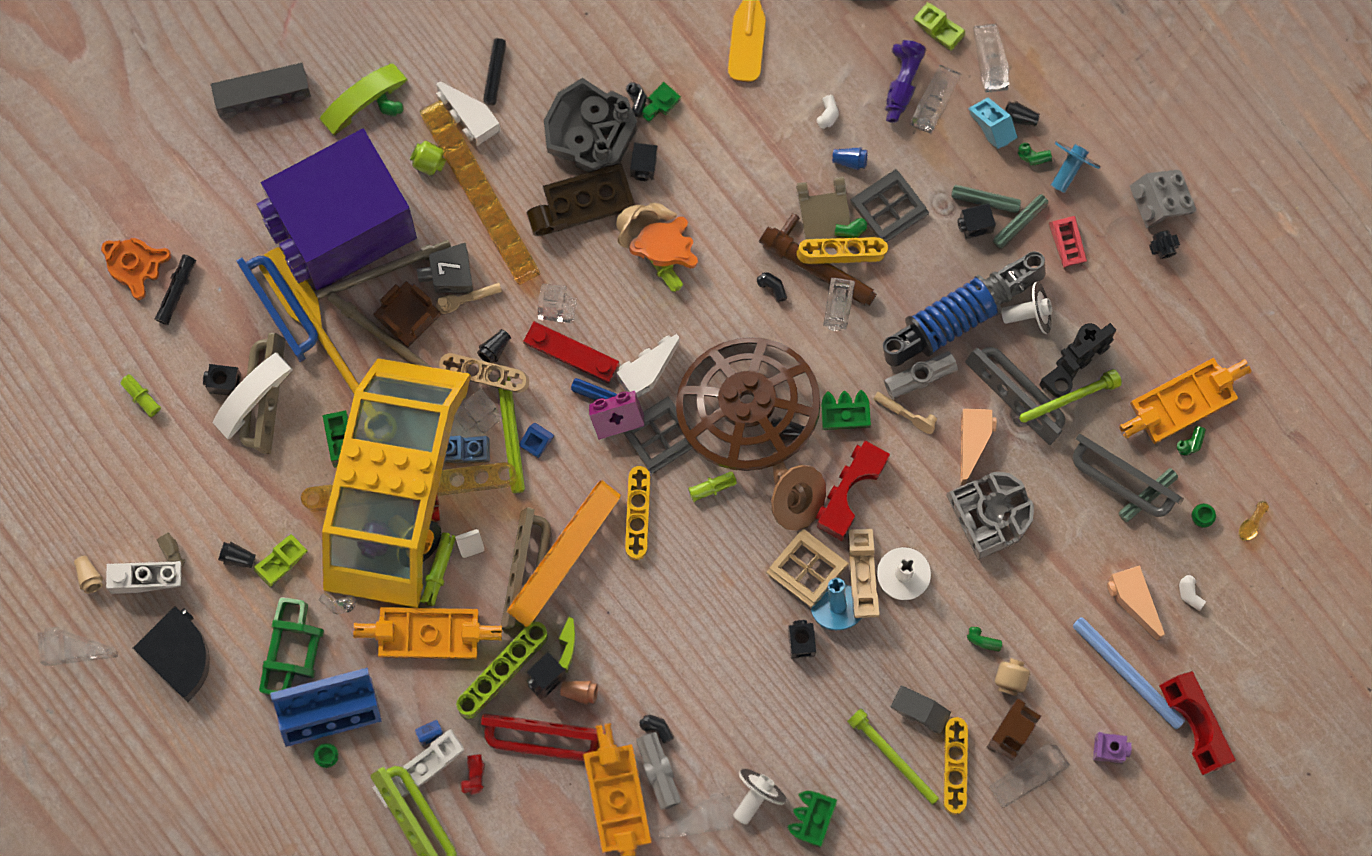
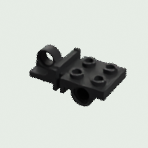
[1039,323,1116,398]

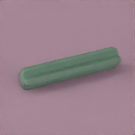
[951,185,1021,213]
[993,194,1049,249]
[1119,468,1178,522]

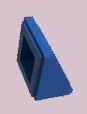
[519,423,554,458]
[415,720,443,746]

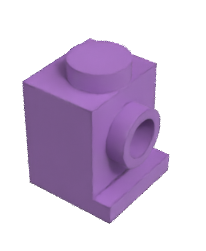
[1093,732,1132,763]

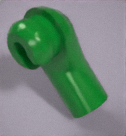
[376,92,404,117]
[1018,143,1052,165]
[834,218,868,238]
[1177,426,1206,456]
[967,627,1002,652]

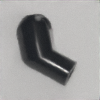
[626,82,647,118]

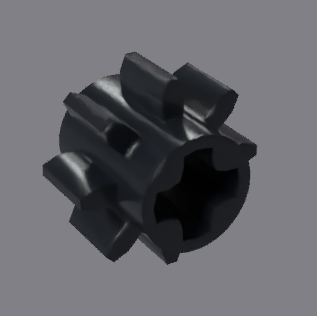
[1149,230,1180,259]

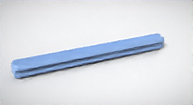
[1073,617,1185,729]

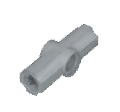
[884,351,958,399]
[636,732,681,810]

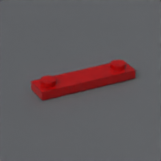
[523,321,620,384]

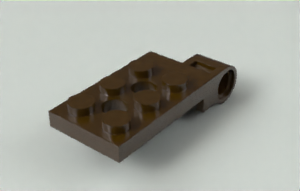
[526,163,635,236]

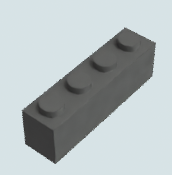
[210,62,311,118]

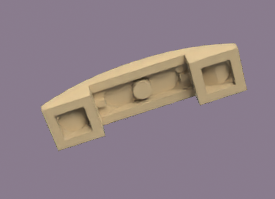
[848,529,879,618]

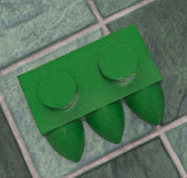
[821,390,871,430]
[787,791,837,848]

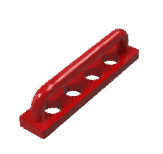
[481,713,606,761]

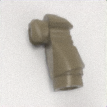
[156,533,185,569]

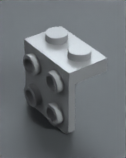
[1130,170,1196,228]

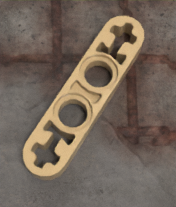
[439,353,530,393]

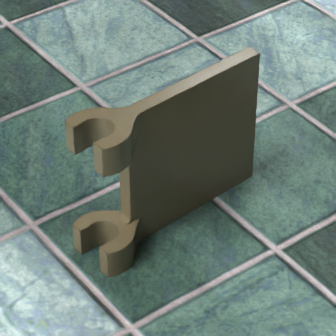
[796,177,851,240]

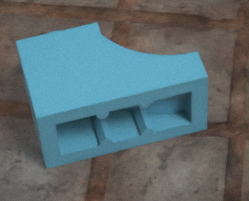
[968,97,1018,149]

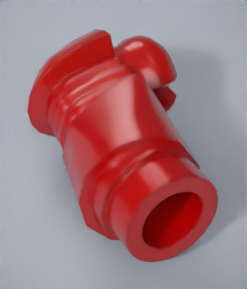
[460,754,485,795]

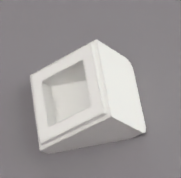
[455,529,485,558]

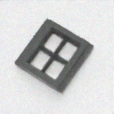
[850,169,929,243]
[623,396,698,475]

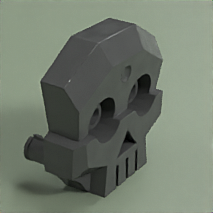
[544,78,637,172]

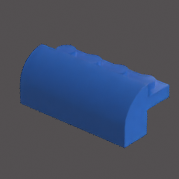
[271,668,382,747]

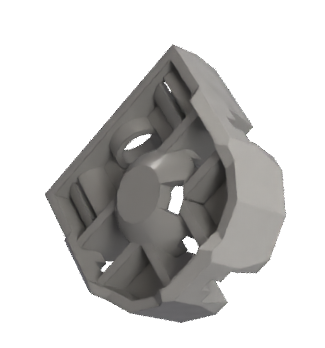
[946,472,1034,560]

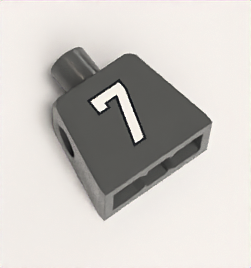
[417,243,473,293]

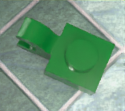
[642,82,681,122]

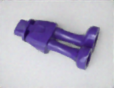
[885,40,926,123]

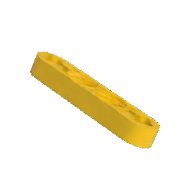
[797,237,888,264]
[625,466,650,561]
[943,717,968,815]

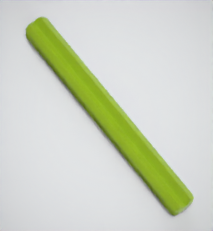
[497,376,525,493]

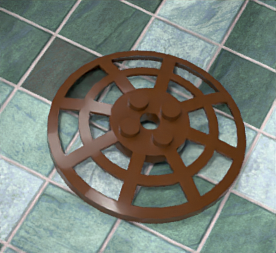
[676,337,821,471]

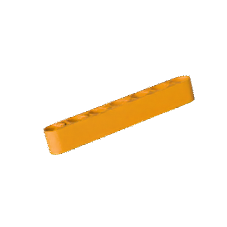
[507,480,621,627]

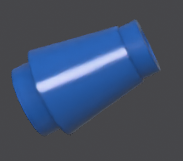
[832,147,868,170]

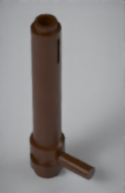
[759,213,877,306]

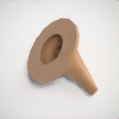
[771,452,826,531]

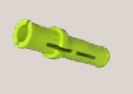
[420,532,456,606]

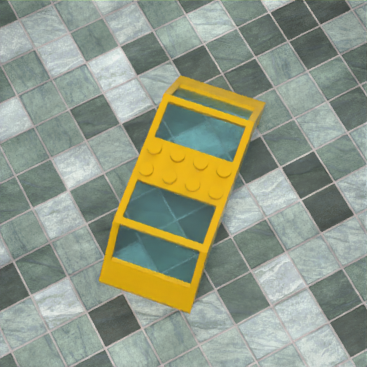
[322,358,471,608]

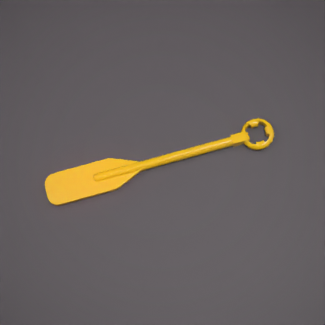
[728,0,766,82]
[259,247,398,444]

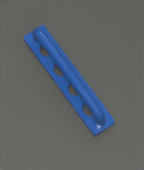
[236,256,318,362]

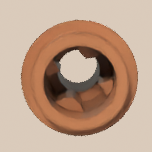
[560,681,598,705]

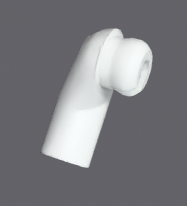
[817,95,839,129]
[1179,575,1206,611]

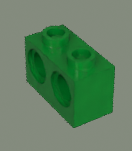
[322,410,349,468]

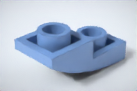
[444,436,490,463]

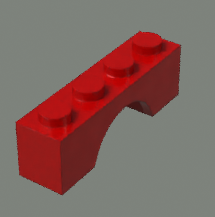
[815,440,890,541]
[1159,671,1236,776]

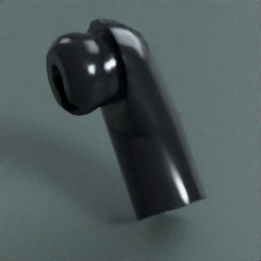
[756,272,788,302]
[639,714,674,744]

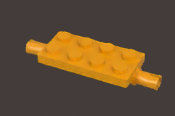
[1119,358,1251,444]
[353,607,502,659]
[583,723,651,856]

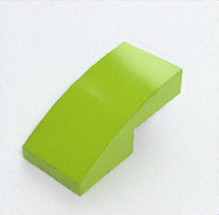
[913,2,966,51]
[254,534,308,587]
[559,617,575,673]

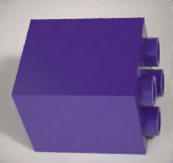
[256,128,417,290]

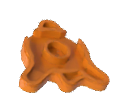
[629,217,698,269]
[101,238,171,300]

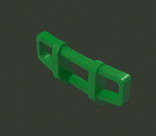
[259,597,324,696]

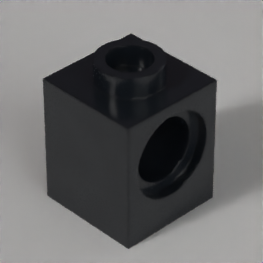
[630,143,657,181]
[957,203,996,239]
[203,364,241,396]
[788,620,816,658]

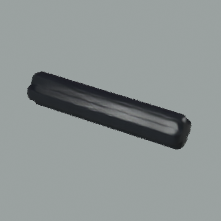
[483,38,506,105]

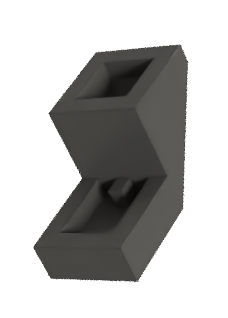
[890,686,951,734]

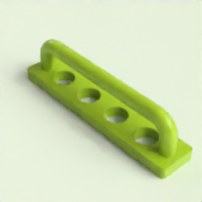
[370,766,457,856]

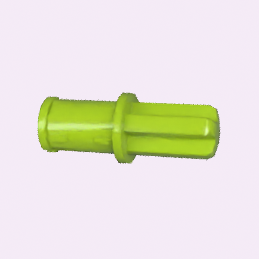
[647,258,683,292]
[120,374,161,418]
[688,472,737,502]

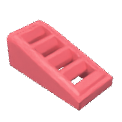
[1049,216,1087,268]

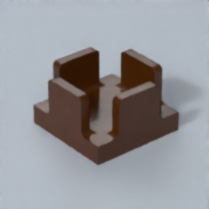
[373,281,441,348]
[987,698,1041,761]

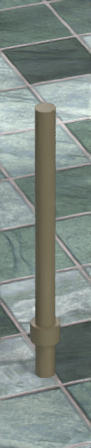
[315,240,451,300]
[327,292,431,367]

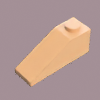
[960,409,997,485]
[1107,566,1165,640]

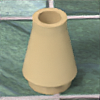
[74,556,103,594]

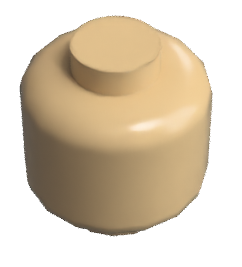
[995,658,1030,696]

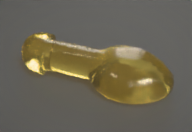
[1239,501,1269,541]

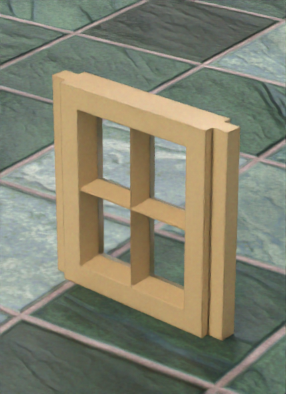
[766,529,849,608]

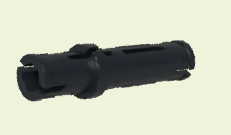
[154,254,197,325]

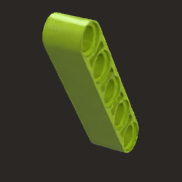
[456,621,548,719]

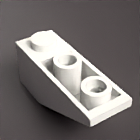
[436,81,500,146]
[617,334,679,398]
[106,561,181,594]

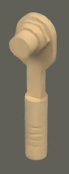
[436,283,502,314]
[873,391,937,434]

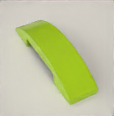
[319,63,408,136]

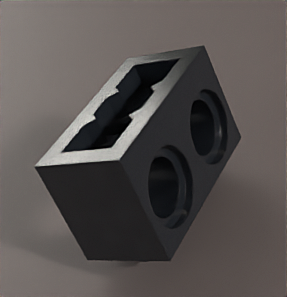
[526,652,567,698]

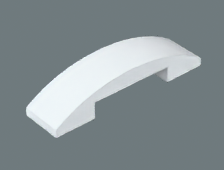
[213,353,293,440]
[372,729,465,808]

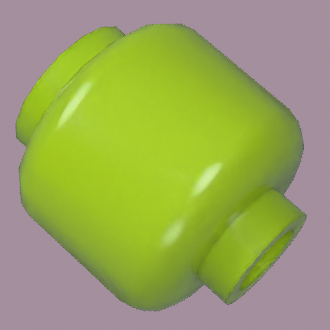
[410,141,447,176]

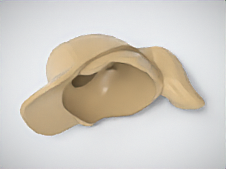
[616,203,677,248]

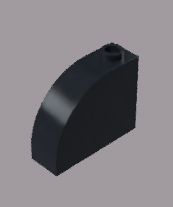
[133,606,210,702]

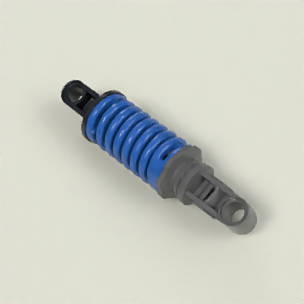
[883,251,1046,366]

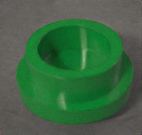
[1191,503,1216,528]
[314,743,339,768]

